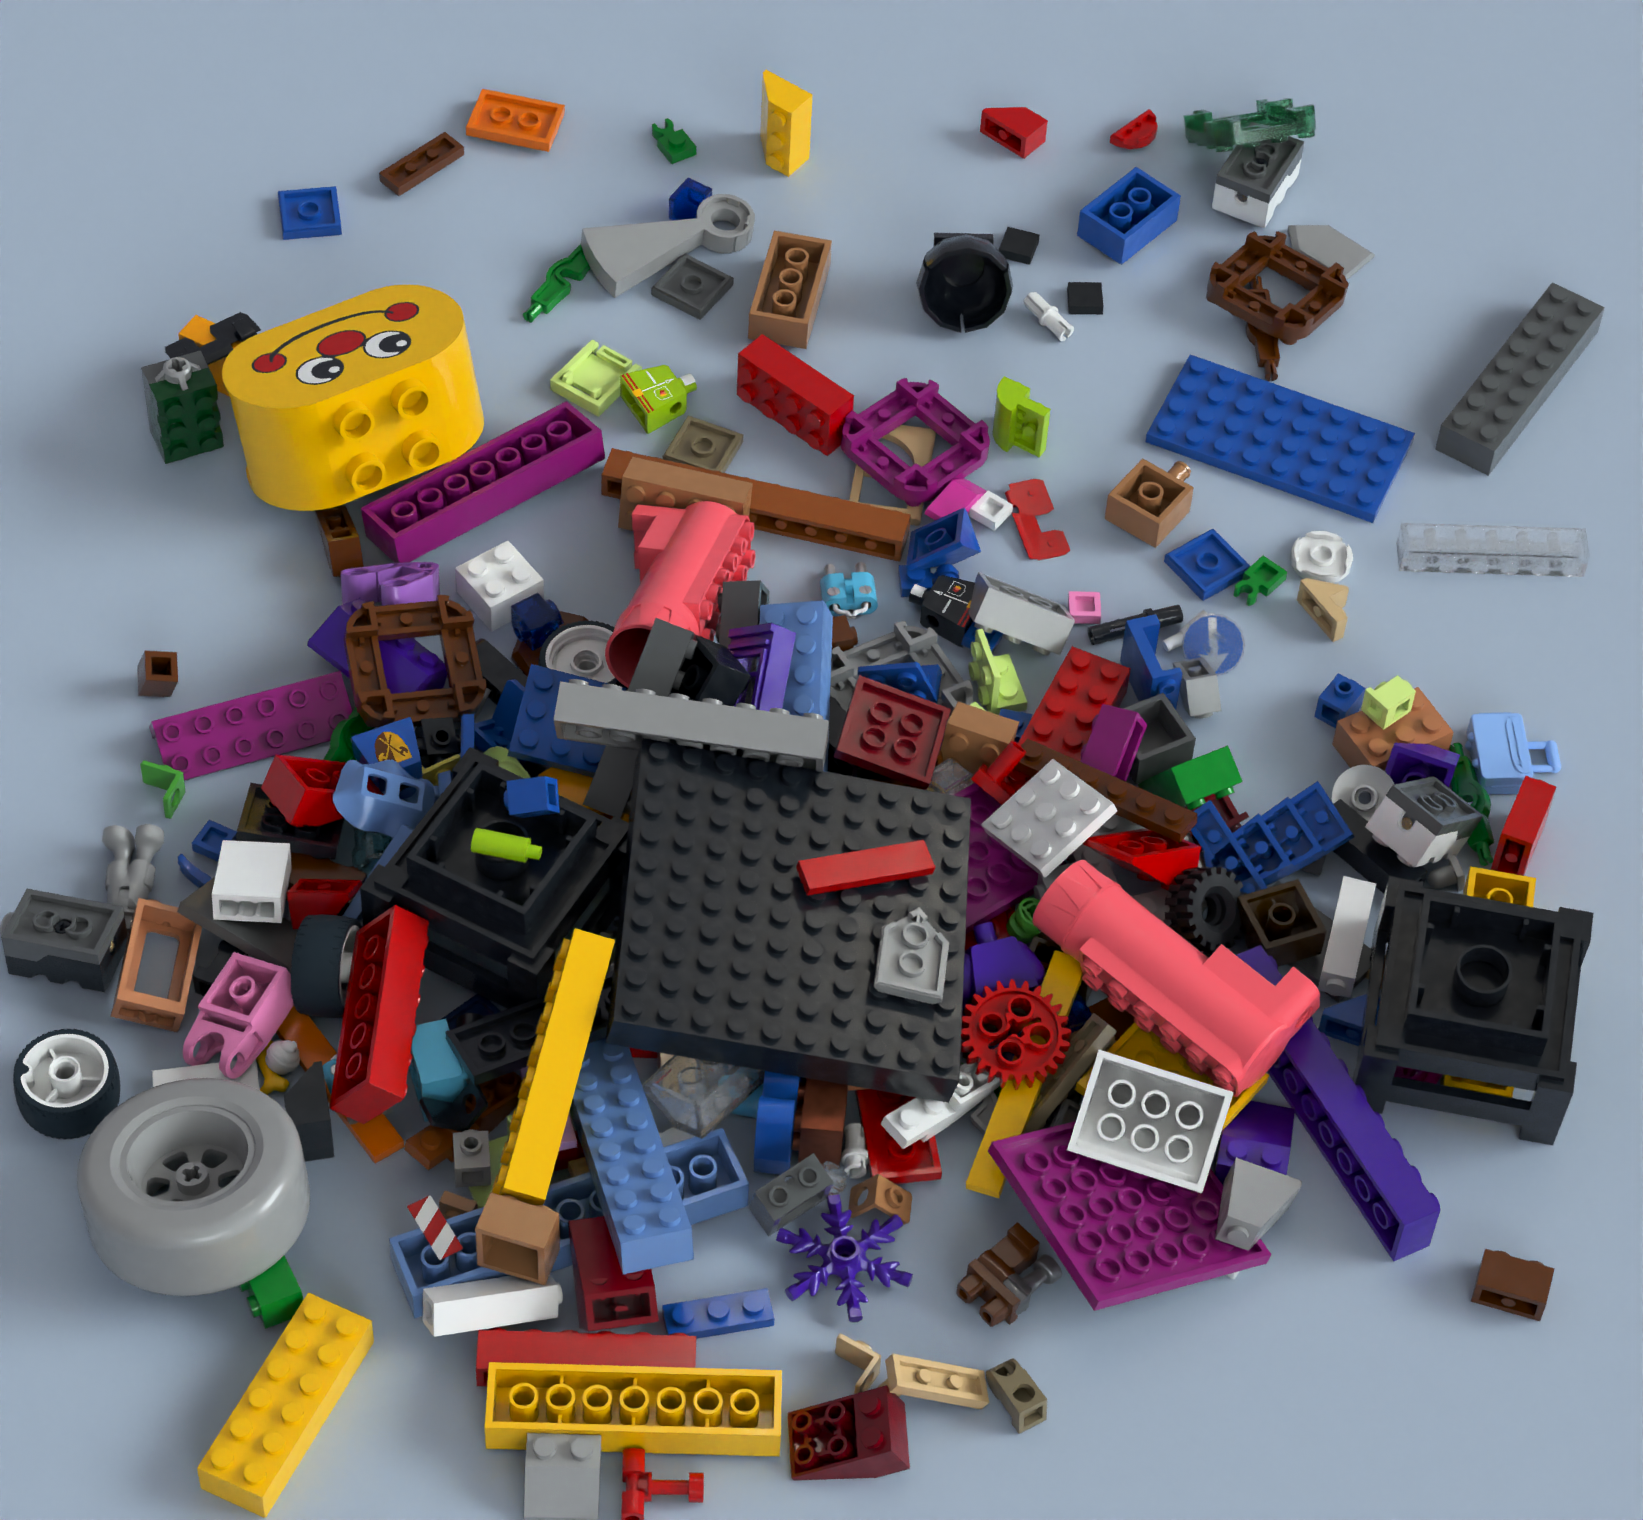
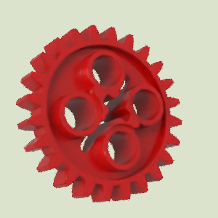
[961,979,1071,1090]

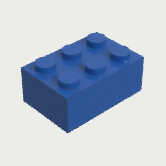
[1077,167,1181,265]

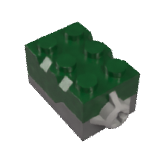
[141,350,224,464]

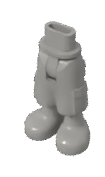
[102,824,164,934]

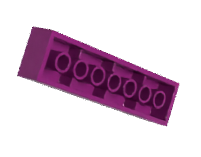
[361,401,605,563]

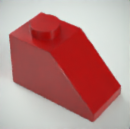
[980,107,1048,159]
[286,878,363,929]

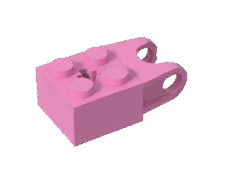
[183,952,294,1079]

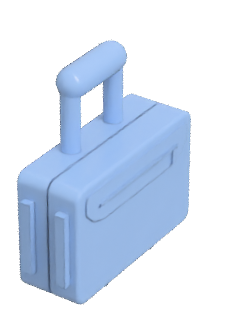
[1465,712,1561,794]

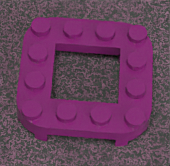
[841,378,990,507]

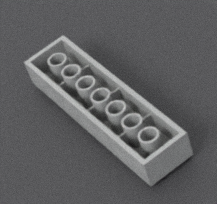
[554,679,829,772]

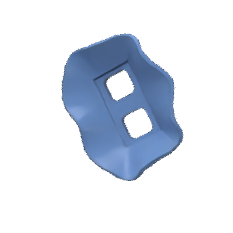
[332,760,435,838]

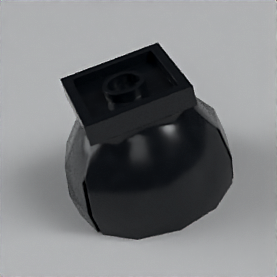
[916,233,1013,333]

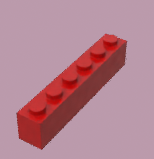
[476,1328,696,1387]

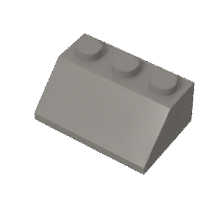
[969,572,1075,655]

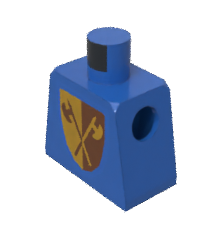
[351,717,422,799]

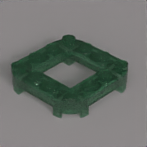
[1183,98,1316,152]

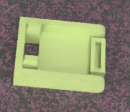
[550,340,642,417]

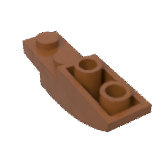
[404,1072,522,1171]

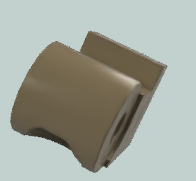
[986,1358,1047,1434]

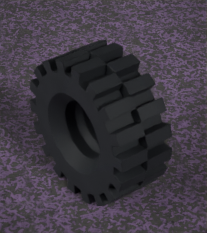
[1164,867,1247,951]

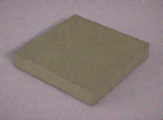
[663,415,744,473]

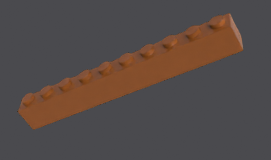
[601,448,911,562]

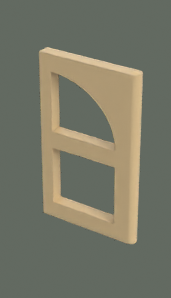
[849,425,936,526]

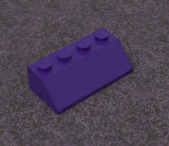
[307,598,447,694]

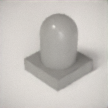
[1428,854,1465,891]

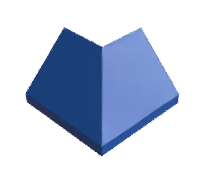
[906,508,981,571]

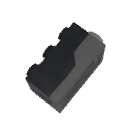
[0,889,128,992]

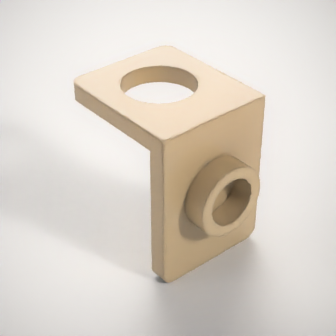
[835,1333,881,1394]

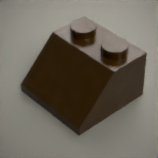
[1237,879,1327,967]

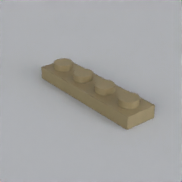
[1024,1013,1117,1134]

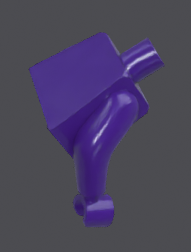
[962,922,1046,1029]

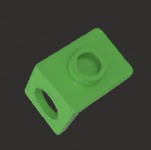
[140,760,186,819]

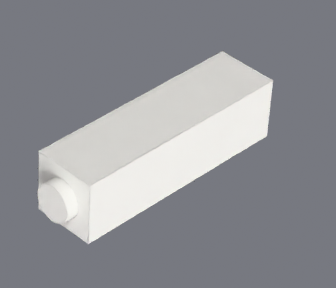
[1318,876,1376,998]
[423,1275,563,1337]

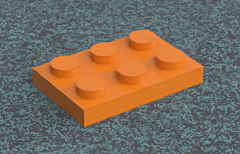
[466,89,565,152]

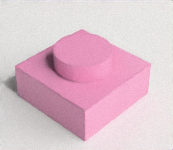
[1068,591,1101,624]

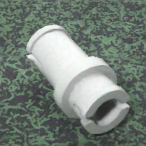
[841,1123,869,1179]

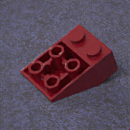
[568,1216,659,1332]
[788,1385,910,1481]

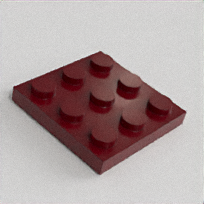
[833,675,951,790]

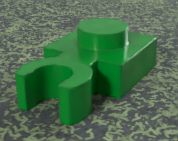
[652,118,697,164]
[1233,555,1287,606]

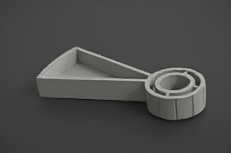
[581,194,755,298]

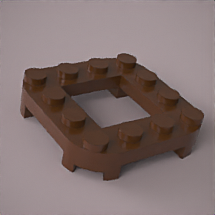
[1206,231,1349,345]
[343,595,486,728]

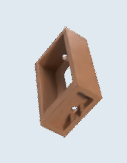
[111,898,202,1032]

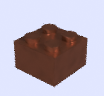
[792,1078,848,1169]

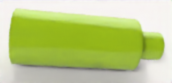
[471,828,542,863]

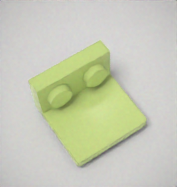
[968,629,1028,715]

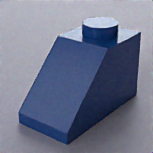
[1318,994,1380,1047]

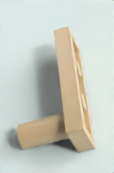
[877,1353,989,1410]

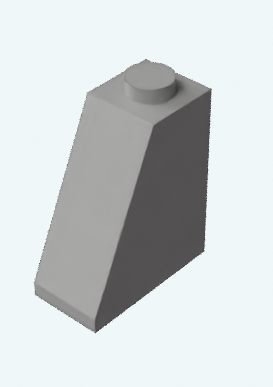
[1215,1158,1302,1251]

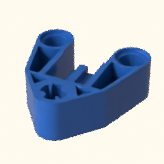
[754,1071,800,1175]

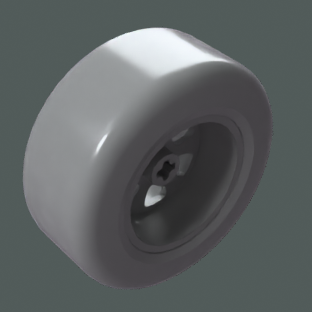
[77,1078,310,1296]

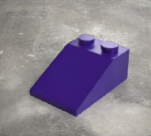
[1214,1101,1295,1185]

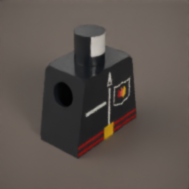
[909,575,975,648]

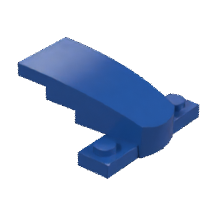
[1191,781,1355,894]

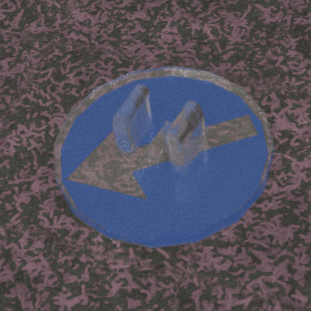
[1182,613,1245,676]

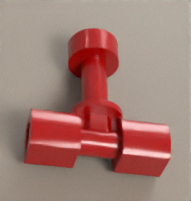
[621,1448,704,1520]

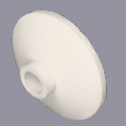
[1332,765,1395,821]

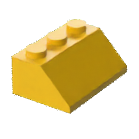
[760,70,813,177]

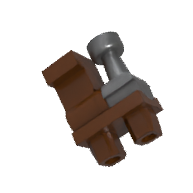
[956,1222,1062,1327]

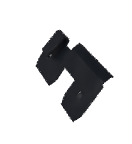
[165,312,261,365]

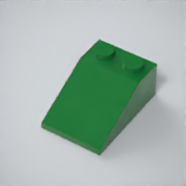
[1138,745,1243,810]

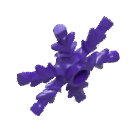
[776,1194,913,1323]

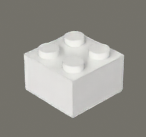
[455,540,544,632]

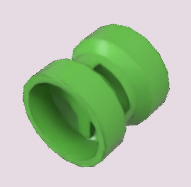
[1006,898,1040,944]

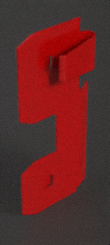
[1005,479,1070,561]

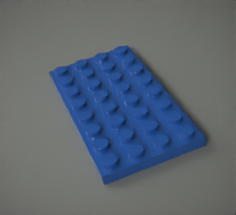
[1145,354,1415,523]

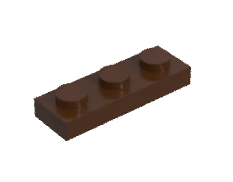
[379,132,464,196]

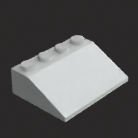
[1067,1050,1234,1194]

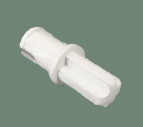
[1023,292,1074,341]

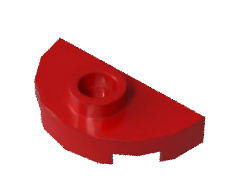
[1110,109,1158,149]

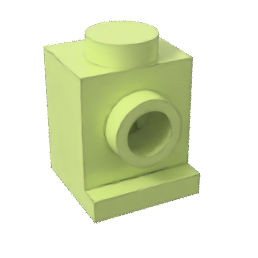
[1361,675,1416,730]

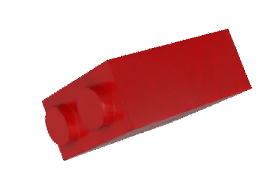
[1490,775,1556,876]

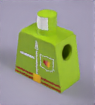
[620,365,697,434]

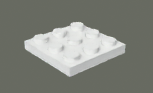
[981,759,1117,878]

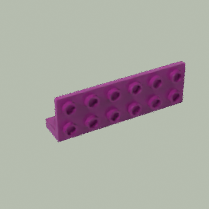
[149,671,352,781]

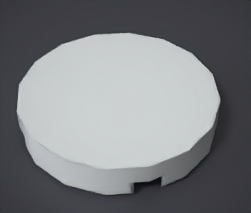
[1290,531,1353,583]

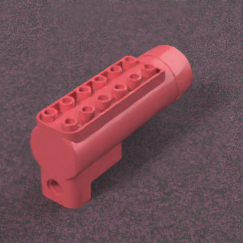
[605,501,756,688]
[1032,860,1320,1097]

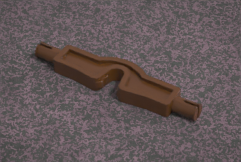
[1246,276,1280,381]

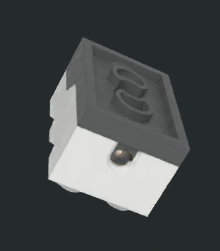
[1212,122,1304,228]
[1365,776,1483,867]

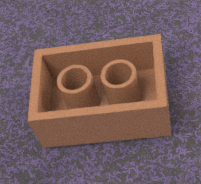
[1332,687,1454,771]

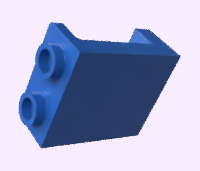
[1120,614,1183,710]

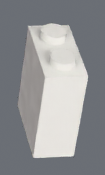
[212,840,292,923]

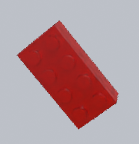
[737,334,854,456]

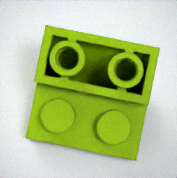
[992,376,1051,458]

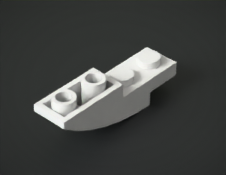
[881,1062,1000,1149]

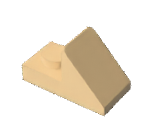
[1297,578,1349,642]

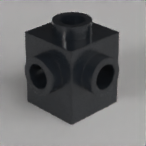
[415,717,461,768]

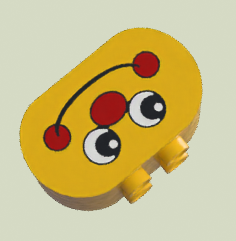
[222,285,484,511]

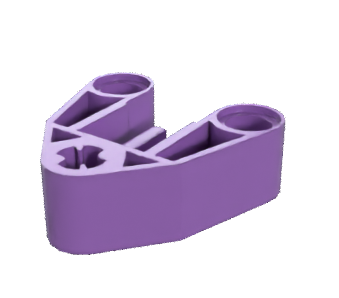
[341,562,440,606]

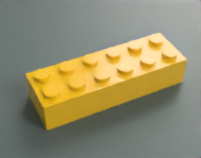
[197,1292,374,1518]

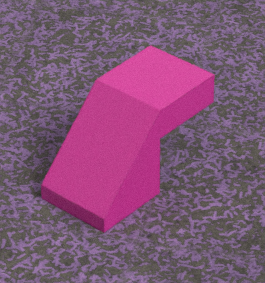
[924,479,987,520]

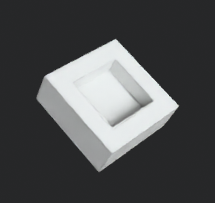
[969,490,1013,531]

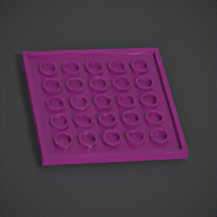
[988,1121,1272,1311]

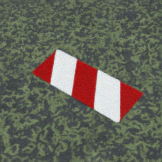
[407,1195,463,1260]

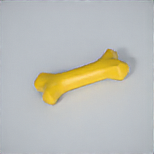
[256,1040,289,1095]

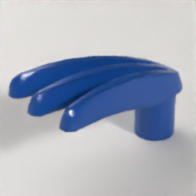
[178,854,212,888]

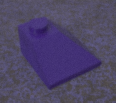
[1385,743,1460,788]

